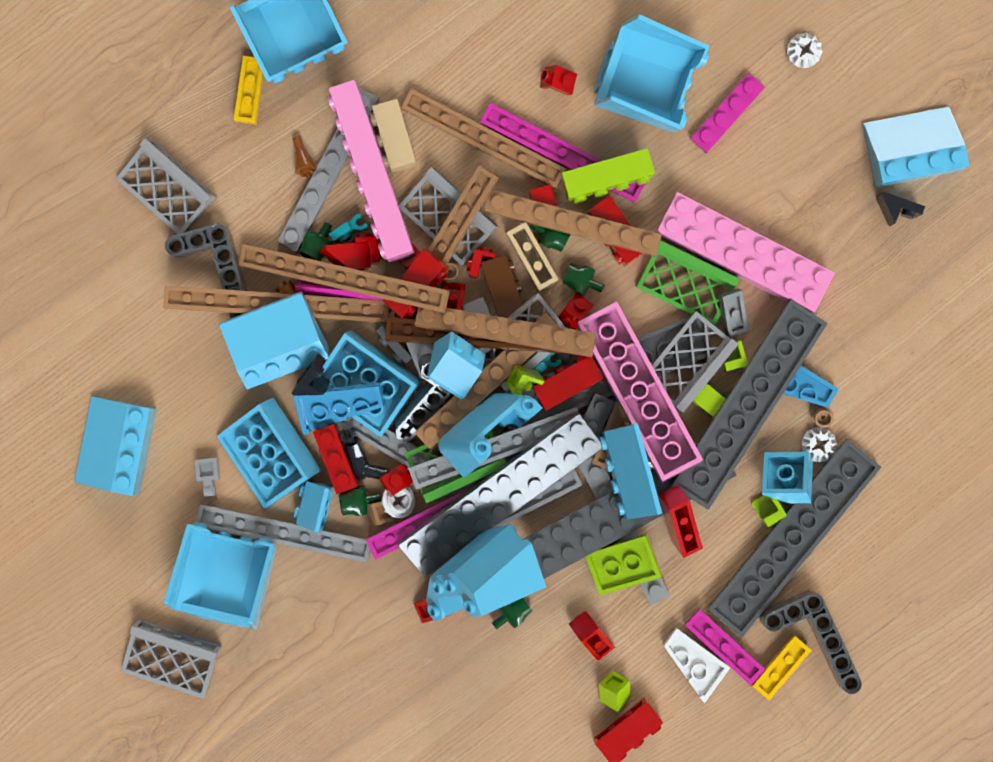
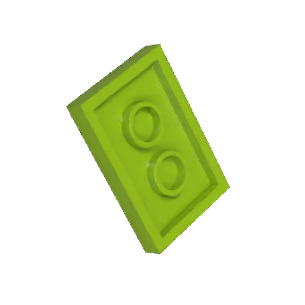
[585,534,662,595]

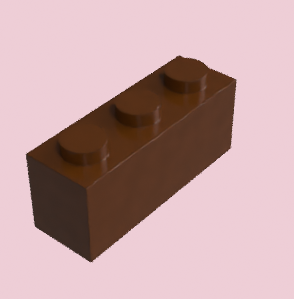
[481,255,526,320]

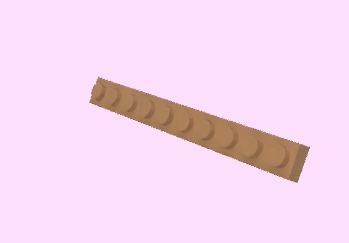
[238,244,450,313]
[163,285,389,323]

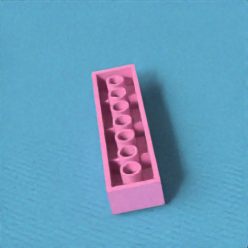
[327,80,415,264]
[655,192,835,313]
[577,302,703,483]

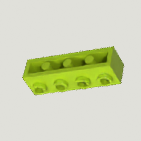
[561,148,655,203]

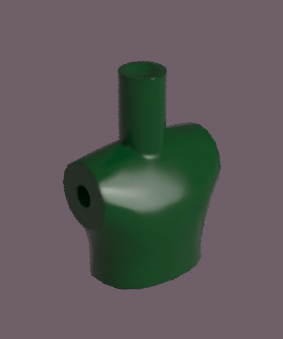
[299,222,333,261]
[529,224,570,252]
[562,263,605,296]
[339,486,381,516]
[492,598,532,630]

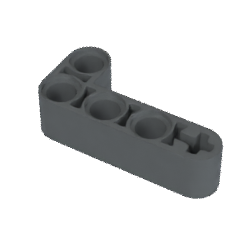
[394,354,452,442]

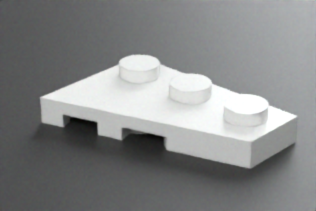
[663,627,730,704]

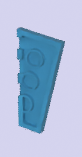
[783,366,839,408]
[293,383,385,435]

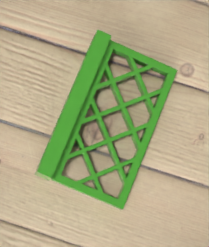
[636,240,740,325]
[404,430,506,503]

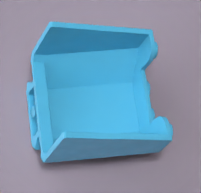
[229,0,348,84]
[594,14,709,132]
[164,522,277,629]
[426,524,546,621]

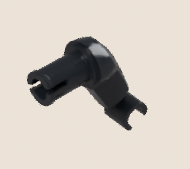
[340,427,388,480]

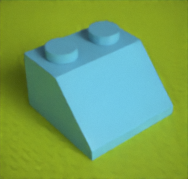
[427,332,485,399]
[762,452,813,503]
[294,480,334,533]

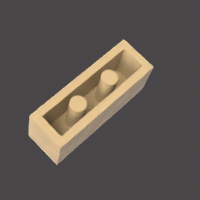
[370,99,417,173]
[506,222,559,293]

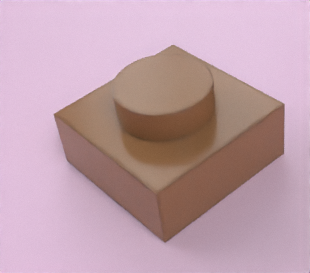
[368,501,396,527]

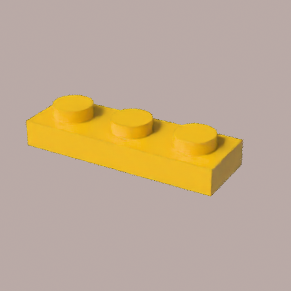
[234,56,264,125]
[751,635,812,700]

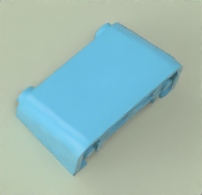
[438,392,542,478]

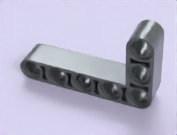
[165,224,247,318]
[760,590,862,694]

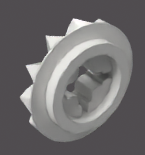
[787,32,823,68]
[801,427,838,462]
[381,486,415,519]

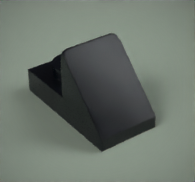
[876,191,925,226]
[291,354,330,396]

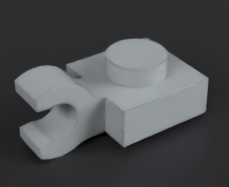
[194,457,220,496]

